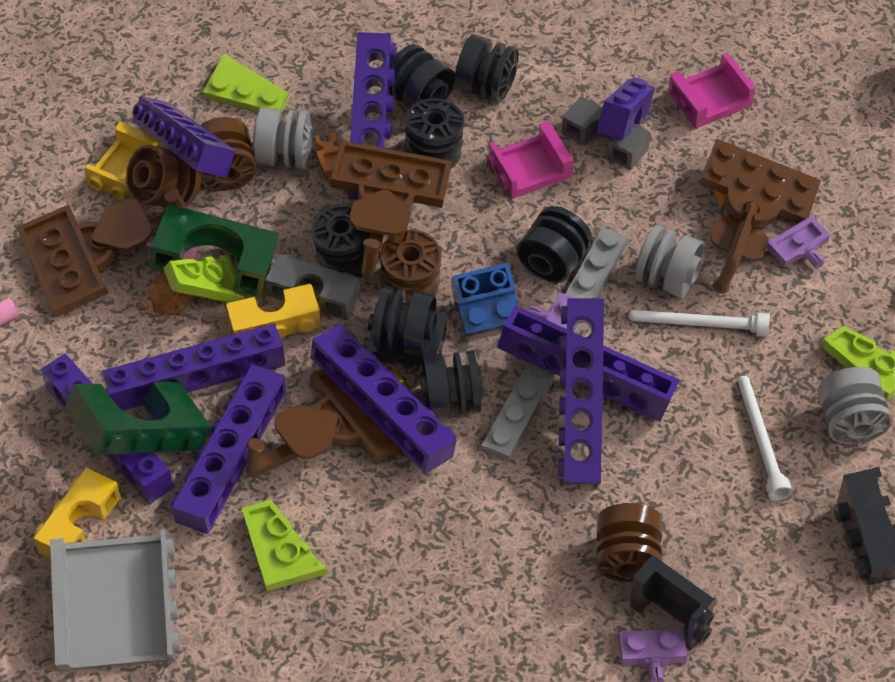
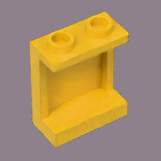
[84,121,167,201]

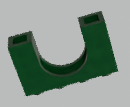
[148,204,279,297]
[65,381,211,455]

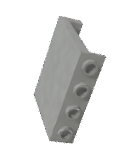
[50,529,180,671]

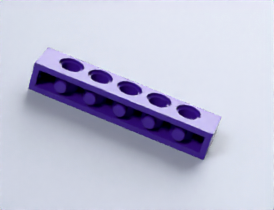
[347,32,397,200]
[132,96,235,178]
[558,298,604,484]
[497,306,679,422]
[102,323,286,411]
[310,323,457,474]
[41,353,173,505]
[171,364,286,534]

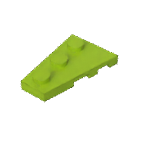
[203,54,289,113]
[163,255,247,303]
[821,326,895,402]
[241,500,327,592]

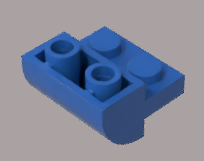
[451,263,518,336]

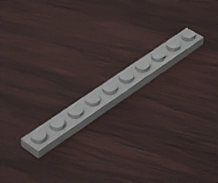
[482,227,628,462]

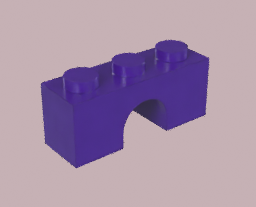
[597,78,655,141]

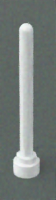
[628,310,770,337]
[738,376,793,501]

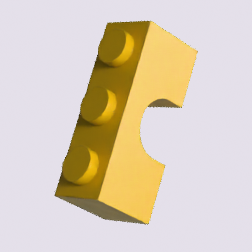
[226,284,321,339]
[34,467,121,559]

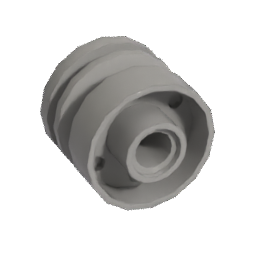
[253,107,313,169]
[635,225,705,298]
[817,367,892,445]

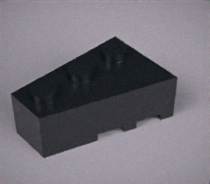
[834,467,895,585]

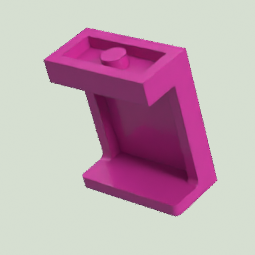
[668,53,755,129]
[486,121,573,199]

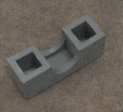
[562,96,651,170]
[266,254,361,321]

